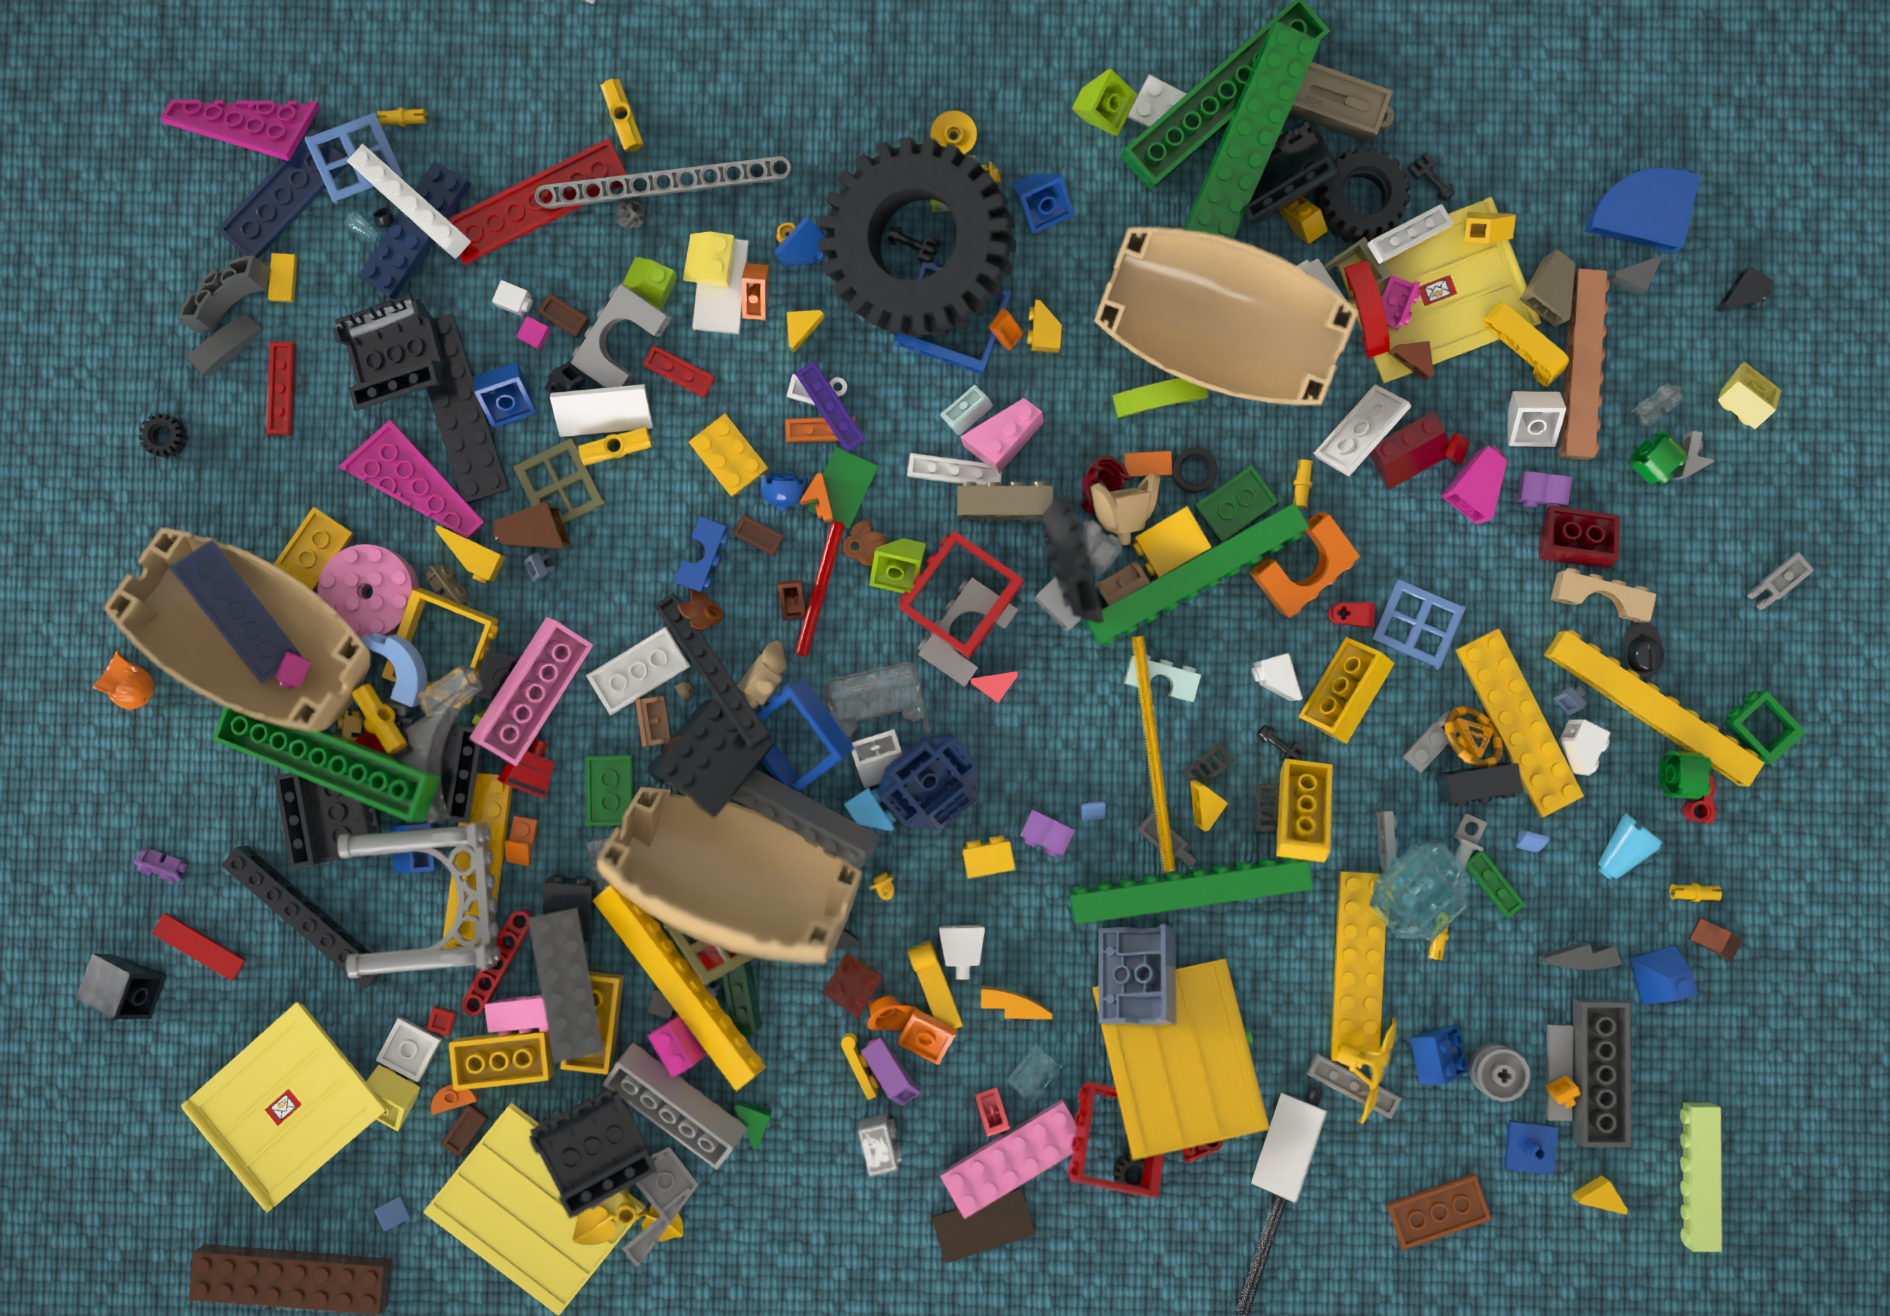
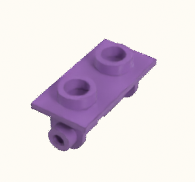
[132,848,187,883]

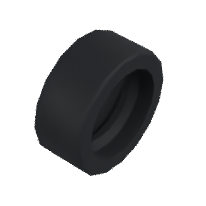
[1172,447,1218,494]

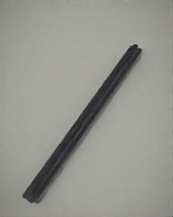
[1236,1087,1324,1316]

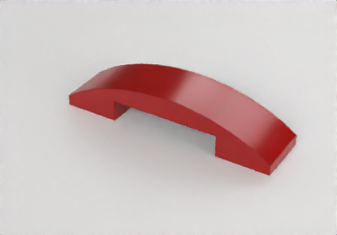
[1344,260,1390,358]

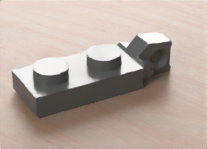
[1137,811,1197,868]

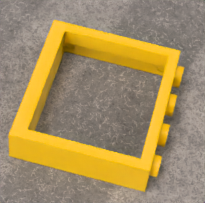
[382,588,499,709]

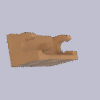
[1095,562,1150,607]
[635,696,671,747]

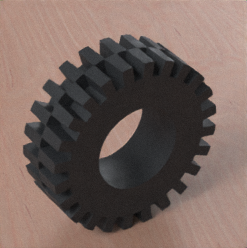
[819,137,1016,339]

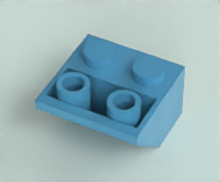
[844,787,897,831]

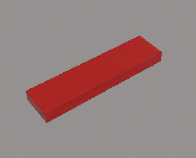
[266,342,296,436]
[151,912,247,981]

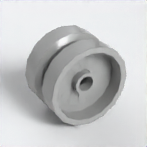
[1468,1043,1530,1102]

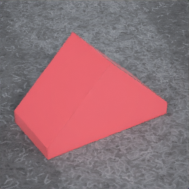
[970,671,1018,703]
[975,1087,1010,1137]

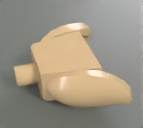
[1091,474,1160,545]
[737,641,787,711]

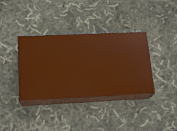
[537,293,590,338]
[732,514,785,557]
[441,1104,489,1157]

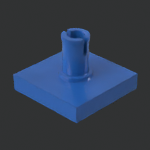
[1504,1120,1559,1175]

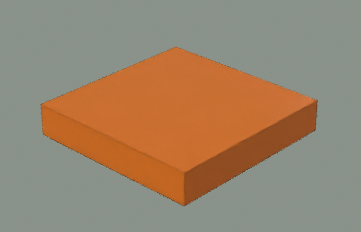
[896,1009,957,1065]

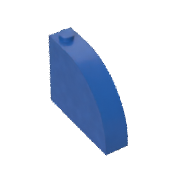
[1584,168,1701,253]

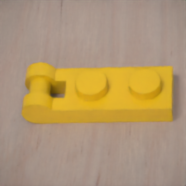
[841,1032,879,1100]

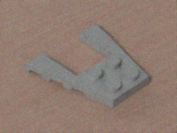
[591,1147,699,1267]

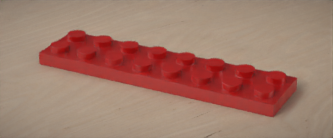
[448,138,627,265]

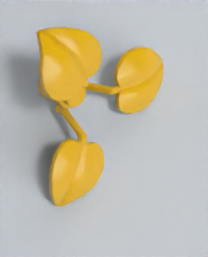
[1337,1018,1397,1123]
[572,1187,683,1245]

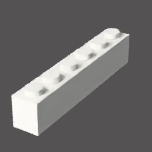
[347,144,471,259]

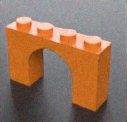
[1249,511,1360,618]

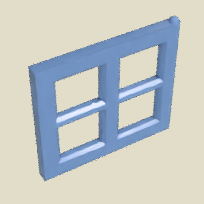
[305,113,403,204]
[1371,579,1466,670]

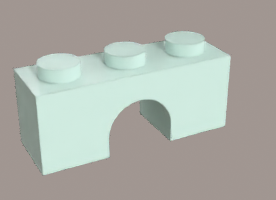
[1123,655,1201,702]

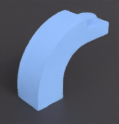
[361,632,427,707]

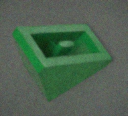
[734,1100,772,1150]

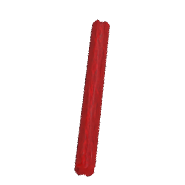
[795,521,844,657]

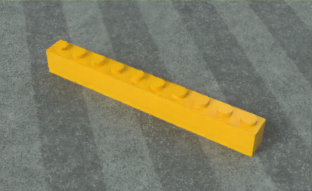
[1544,630,1764,787]
[593,884,766,1091]

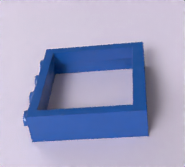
[895,262,1012,376]
[756,679,856,792]

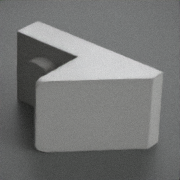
[1673,431,1715,480]

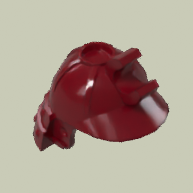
[1081,456,1130,515]

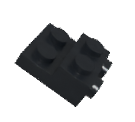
[473,649,520,700]

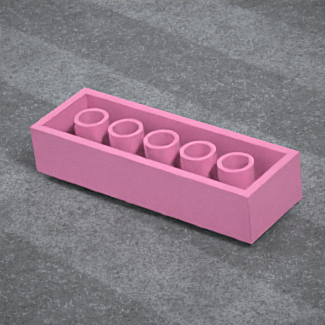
[469,617,593,766]
[940,1099,1077,1219]

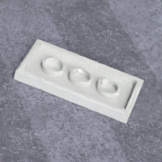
[692,240,749,334]
[550,384,653,437]
[1313,384,1411,476]
[586,627,691,715]
[1251,1093,1327,1202]

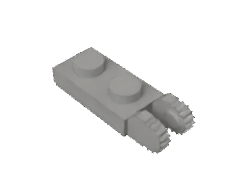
[1747,552,1814,611]
[1402,710,1458,773]
[1376,810,1401,877]

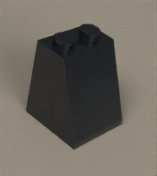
[76,954,167,1020]

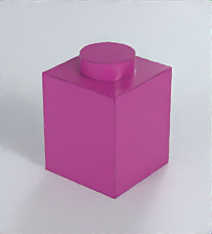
[275,651,311,690]

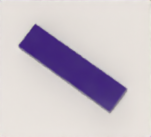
[795,361,866,452]

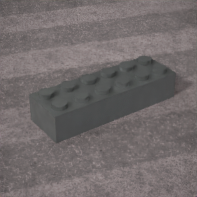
[528,908,603,1063]
[1573,998,1631,1147]

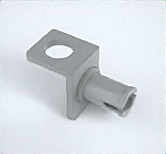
[1451,813,1487,869]

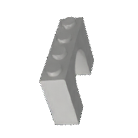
[571,284,672,388]
[917,578,1018,687]

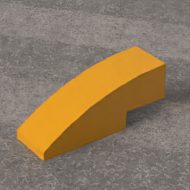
[981,986,1052,1019]

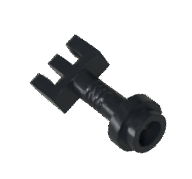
[1407,152,1455,202]
[887,226,941,263]
[1256,725,1308,763]

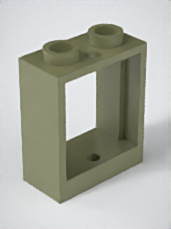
[1324,237,1392,306]

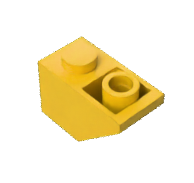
[1280,198,1328,244]
[1464,212,1516,243]
[1027,300,1062,353]

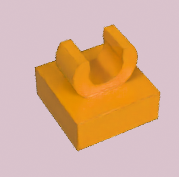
[1545,1075,1580,1109]

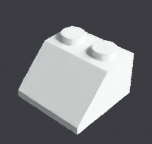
[1508,391,1566,447]
[1252,653,1302,701]

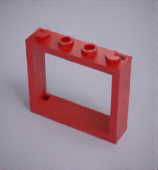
[898,531,1024,659]
[1068,1082,1164,1198]

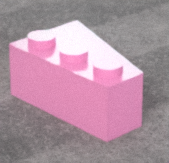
[961,398,1044,473]
[485,994,548,1035]

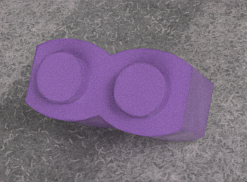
[1517,471,1572,509]
[1020,809,1075,857]

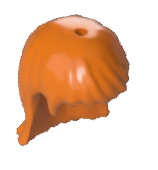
[93,651,155,710]

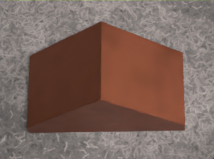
[1388,341,1434,381]
[778,580,806,620]
[1688,918,1742,962]

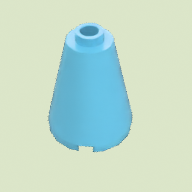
[1598,813,1665,879]

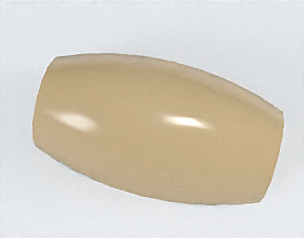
[1094,228,1358,405]
[104,528,370,732]
[598,787,862,963]

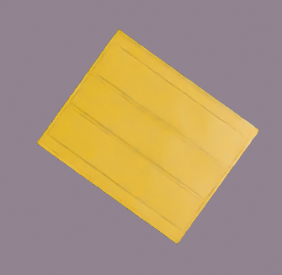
[1092,959,1270,1160]

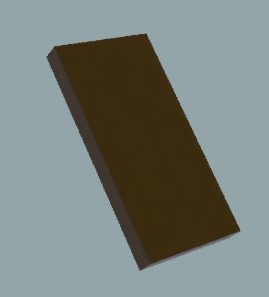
[931,1187,1036,1263]

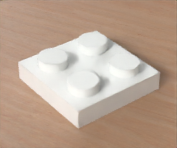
[1128,75,1186,128]
[376,1017,442,1082]

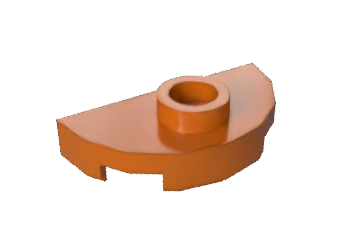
[431,1084,479,1115]

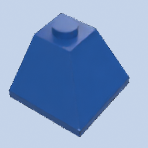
[1011,174,1074,234]
[774,216,826,266]
[1629,945,1698,1004]

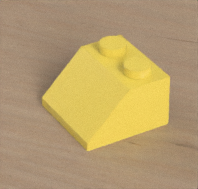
[683,232,737,288]
[1718,362,1781,429]
[366,1065,420,1132]

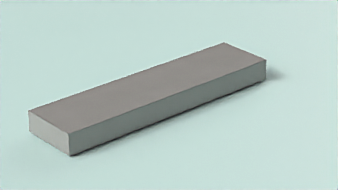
[1546,1024,1574,1121]
[1306,1052,1402,1119]

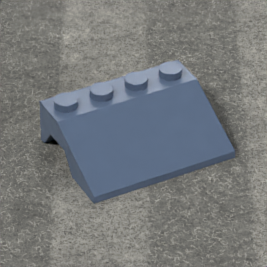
[1099,924,1176,1025]

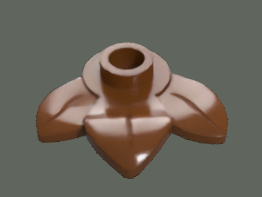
[842,520,887,566]
[678,589,723,630]

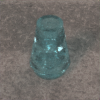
[344,210,382,243]

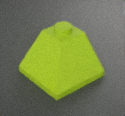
[1072,69,1138,136]
[623,257,678,310]
[869,538,926,594]

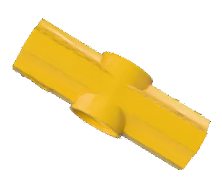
[600,79,644,152]
[578,427,652,466]
[352,684,407,755]

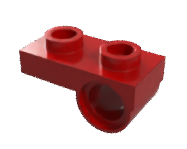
[1682,776,1717,823]

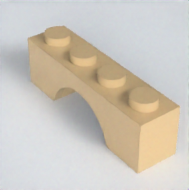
[1551,568,1657,623]

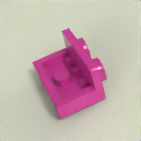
[1381,275,1421,330]

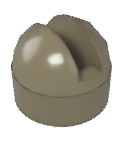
[674,682,694,703]

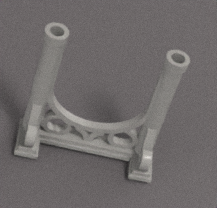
[338,821,500,979]

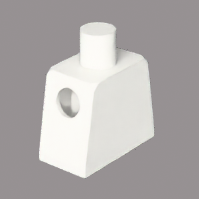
[939,925,984,980]

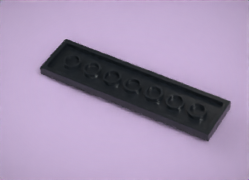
[427,313,510,504]

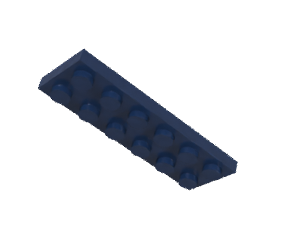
[217,129,349,258]
[357,161,471,300]
[169,539,302,684]

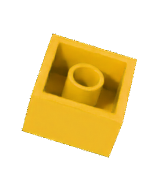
[962,835,1015,878]

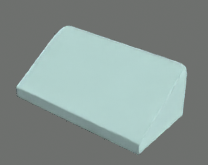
[940,385,993,436]

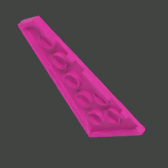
[160,99,320,161]
[338,420,486,539]

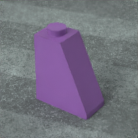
[861,1038,921,1106]

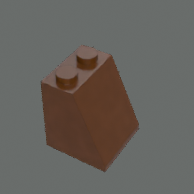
[492,502,573,550]

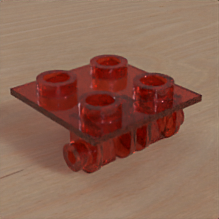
[823,953,883,1018]

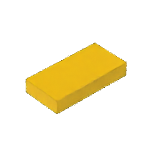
[268,253,297,302]

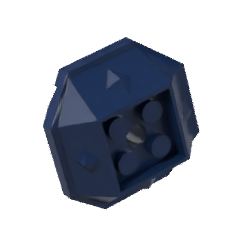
[877,733,979,831]

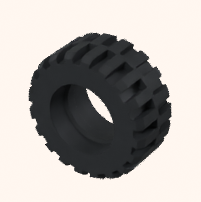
[1315,147,1411,243]

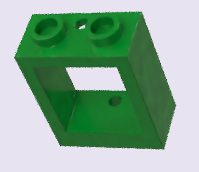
[1723,690,1806,764]

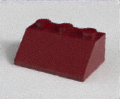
[1369,411,1449,489]
[1539,506,1620,569]

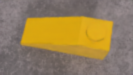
[435,525,506,583]

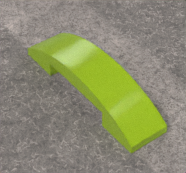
[1112,378,1208,419]

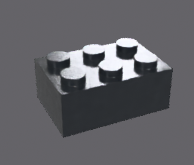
[1435,762,1523,807]

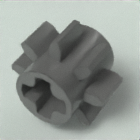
[615,200,645,230]

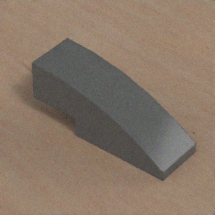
[186,313,263,377]
[1538,942,1622,970]

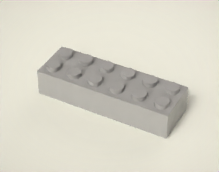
[602,1043,748,1170]

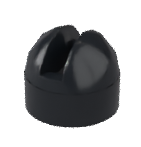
[372,208,393,228]

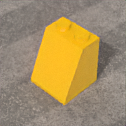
[1133,506,1211,580]

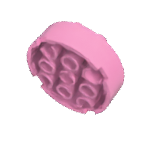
[318,544,420,639]

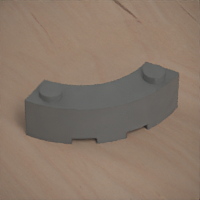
[178,255,271,333]

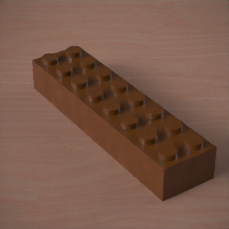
[189,1244,392,1315]

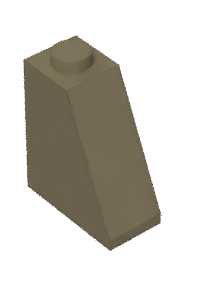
[1519,249,1575,327]

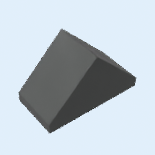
[1607,256,1661,295]

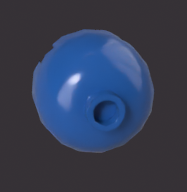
[760,473,808,511]

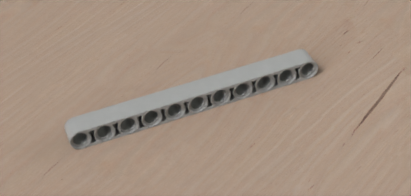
[535,156,791,209]

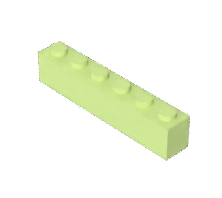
[1680,1102,1722,1252]

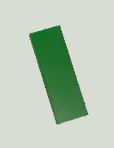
[1466,850,1526,919]

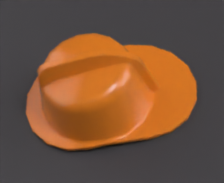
[867,996,920,1031]

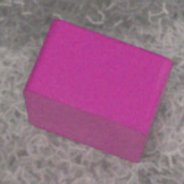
[517,317,551,350]

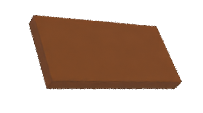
[1385,1173,1492,1250]

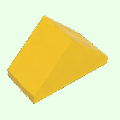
[787,310,825,353]
[1190,780,1228,831]
[1572,1175,1628,1215]

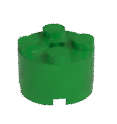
[1628,430,1689,484]
[1658,750,1712,799]

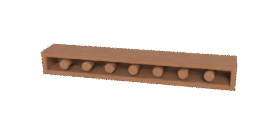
[1559,269,1609,460]

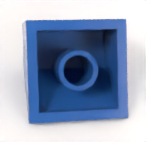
[473,362,537,428]

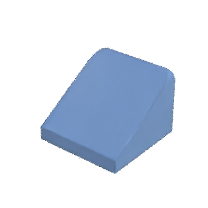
[1080,801,1105,821]
[1516,830,1549,852]
[375,1196,411,1231]

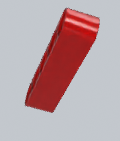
[462,909,534,1016]

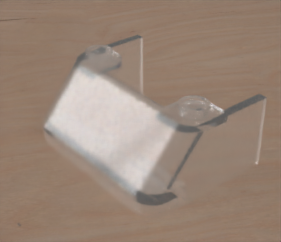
[824,662,931,737]

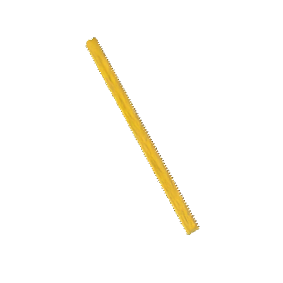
[1131,635,1176,872]

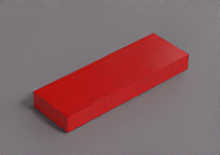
[643,345,716,398]

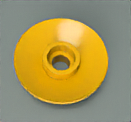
[930,111,977,155]

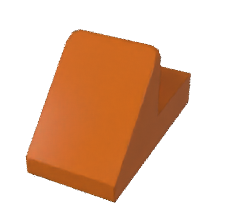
[800,473,834,523]
[505,816,539,866]

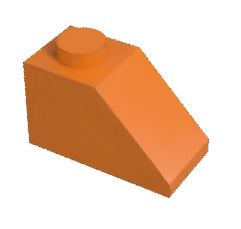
[742,263,769,320]

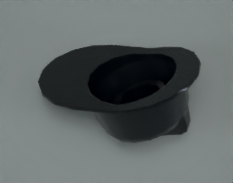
[1624,622,1665,678]

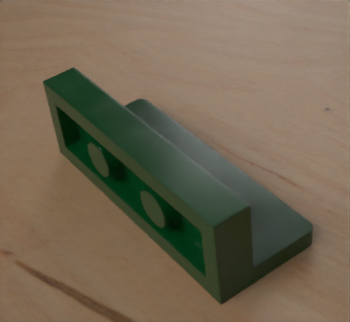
[722,960,762,1036]

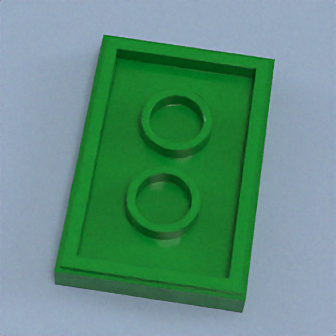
[807,447,879,530]
[1194,464,1279,543]
[585,755,634,827]

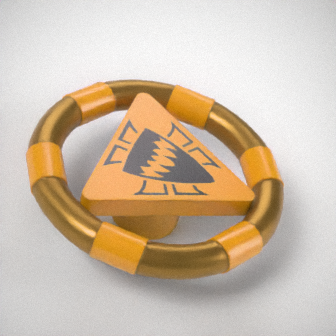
[1444,706,1503,769]

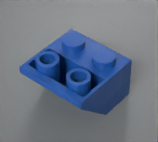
[390,822,442,873]
[1410,1025,1468,1085]

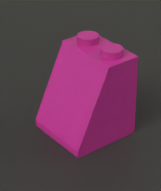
[1441,446,1507,525]
[648,1014,708,1078]

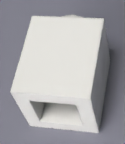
[492,280,533,317]

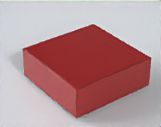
[1445,433,1470,464]
[426,1006,458,1036]

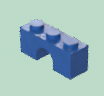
[674,516,730,593]

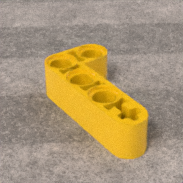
[1482,302,1569,387]
[908,940,963,1029]

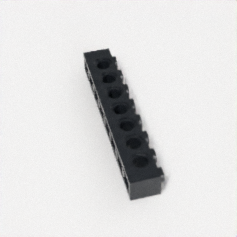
[221,845,383,989]

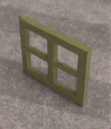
[513,438,605,524]
[664,924,755,985]

